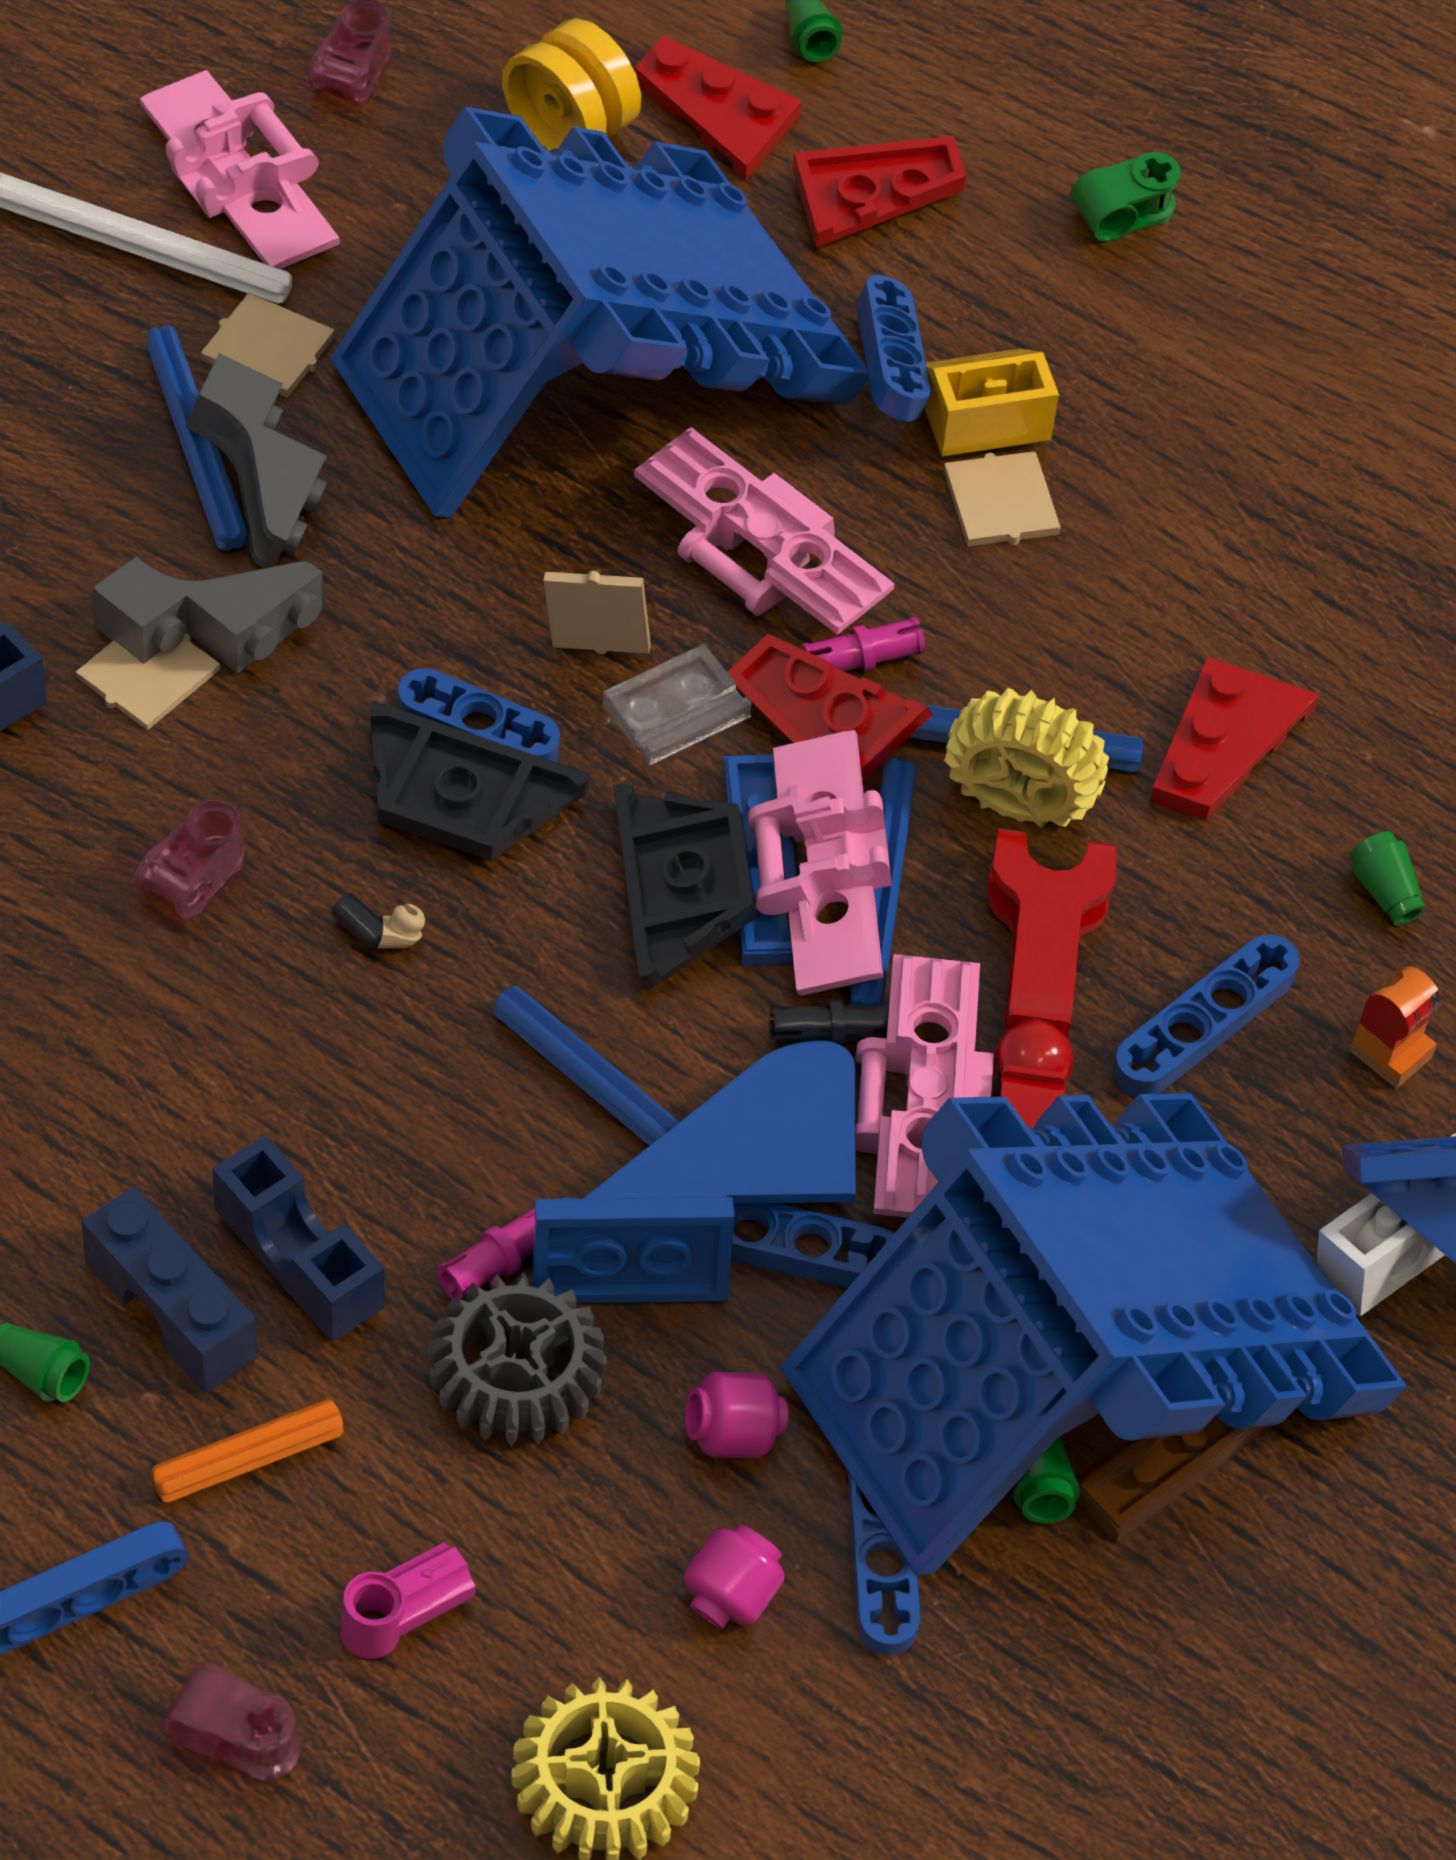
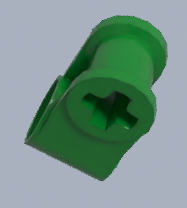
[1070,152,1181,242]

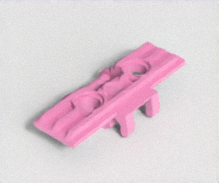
[140,70,339,269]
[634,427,895,635]
[748,730,892,996]
[855,954,996,1218]

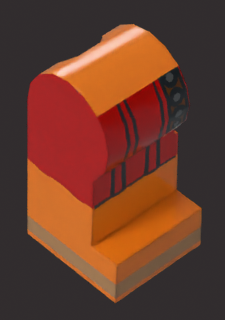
[1350,966,1441,1089]

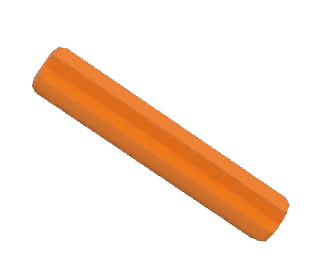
[151,1399,343,1502]

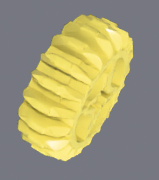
[944,688,1109,828]
[511,1677,700,1860]

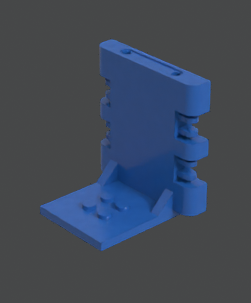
[330,106,869,518]
[780,1093,1407,1575]

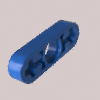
[398,668,560,762]

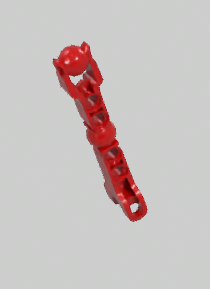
[986,828,1116,1128]

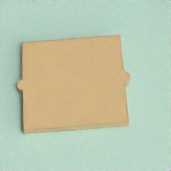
[201,293,335,398]
[944,451,1061,547]
[544,571,651,654]
[76,633,220,730]

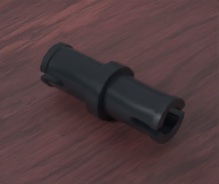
[769,999,889,1046]

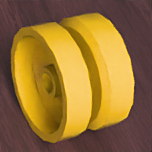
[502,18,641,152]

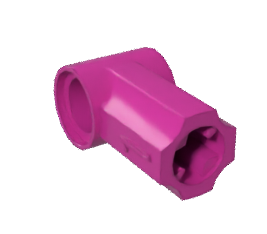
[340,1542,475,1659]

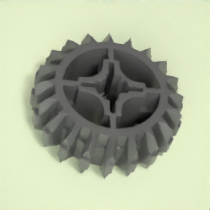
[428,1272,607,1447]

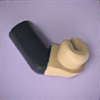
[331,893,425,949]

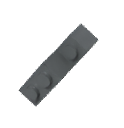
[185,353,327,569]
[93,556,323,674]

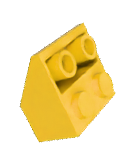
[924,349,1059,457]

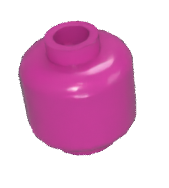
[685,1371,788,1459]
[684,1524,785,1629]

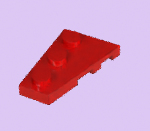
[634,35,802,181]
[793,136,966,248]
[725,634,933,782]
[1150,657,1320,821]

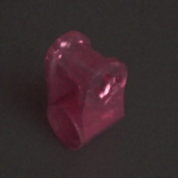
[309,0,391,104]
[134,799,245,920]
[161,1661,300,1780]

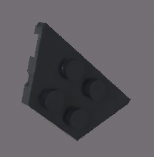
[370,701,590,861]
[613,783,758,990]

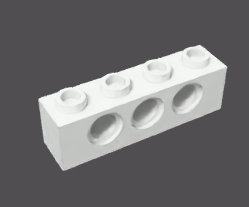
[1317,1133,1456,1316]

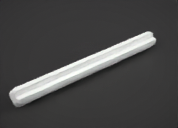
[0,173,292,304]

